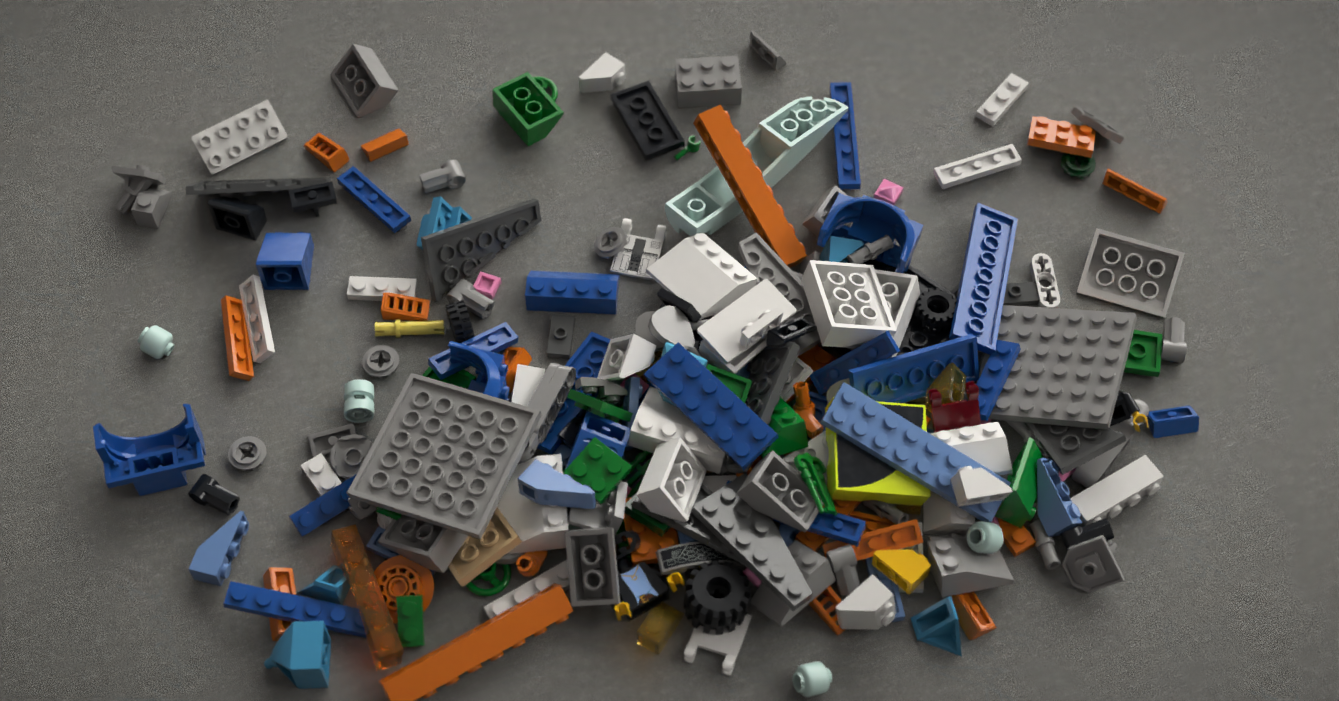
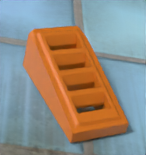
[303,133,349,172]
[381,292,430,321]
[809,586,846,636]

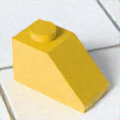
[872,549,931,595]

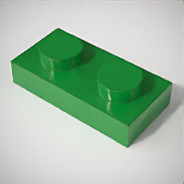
[397,595,425,647]

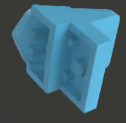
[417,196,472,250]

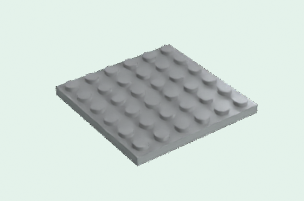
[976,305,1137,430]
[347,373,542,539]

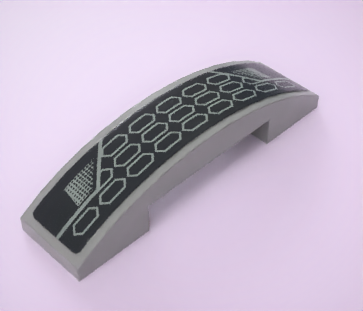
[656,541,747,575]

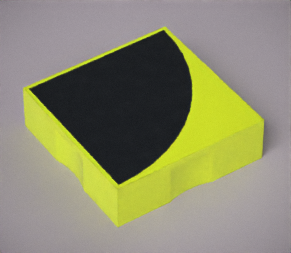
[825,398,930,506]

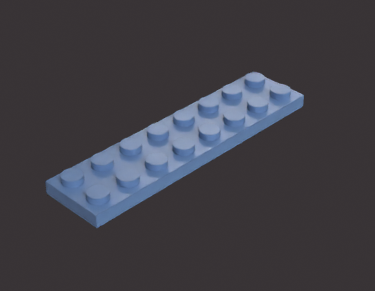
[820,382,1011,522]

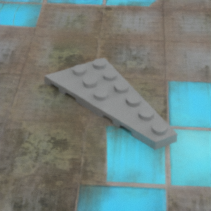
[738,232,821,357]

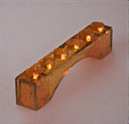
[331,524,404,671]

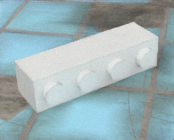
[1070,455,1164,527]

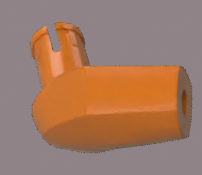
[793,382,823,439]
[516,550,548,577]

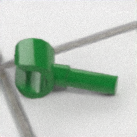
[674,135,701,161]

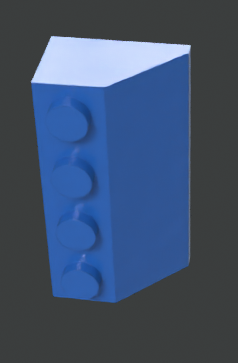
[525,271,620,315]

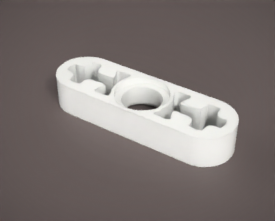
[1030,253,1060,308]

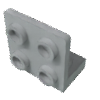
[568,481,628,536]

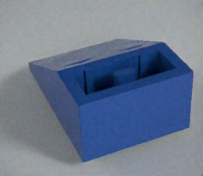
[565,411,631,470]

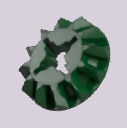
[1060,153,1096,180]

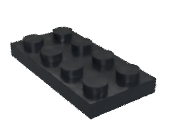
[610,80,685,160]

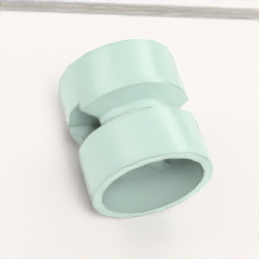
[344,379,374,423]

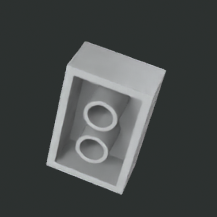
[675,56,742,108]

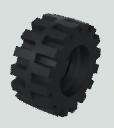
[915,288,957,331]
[445,301,475,343]

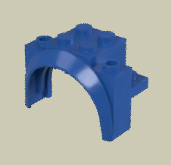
[817,193,924,273]
[448,340,511,402]
[93,404,206,496]

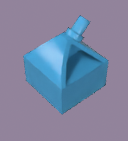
[264,621,332,689]

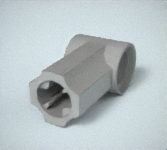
[419,160,466,193]
[446,279,494,319]
[1161,317,1187,363]
[826,544,860,596]

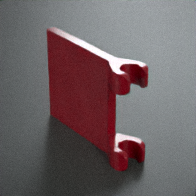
[928,381,981,432]

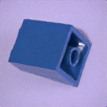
[256,232,314,290]

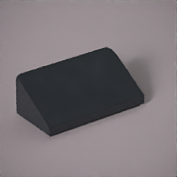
[766,317,817,346]

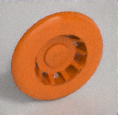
[367,555,434,624]

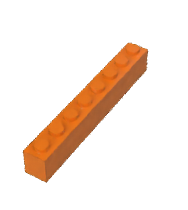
[693,104,807,268]
[379,583,574,701]

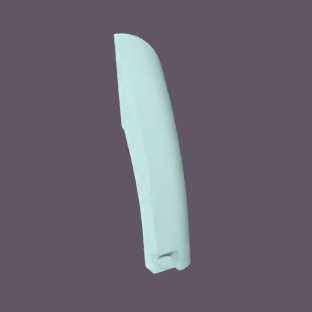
[665,97,849,236]

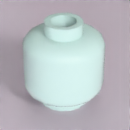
[138,325,175,359]
[967,521,1004,554]
[792,661,832,697]

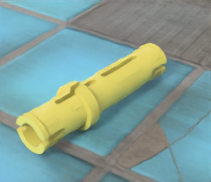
[375,319,445,338]

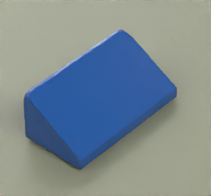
[1147,405,1199,438]

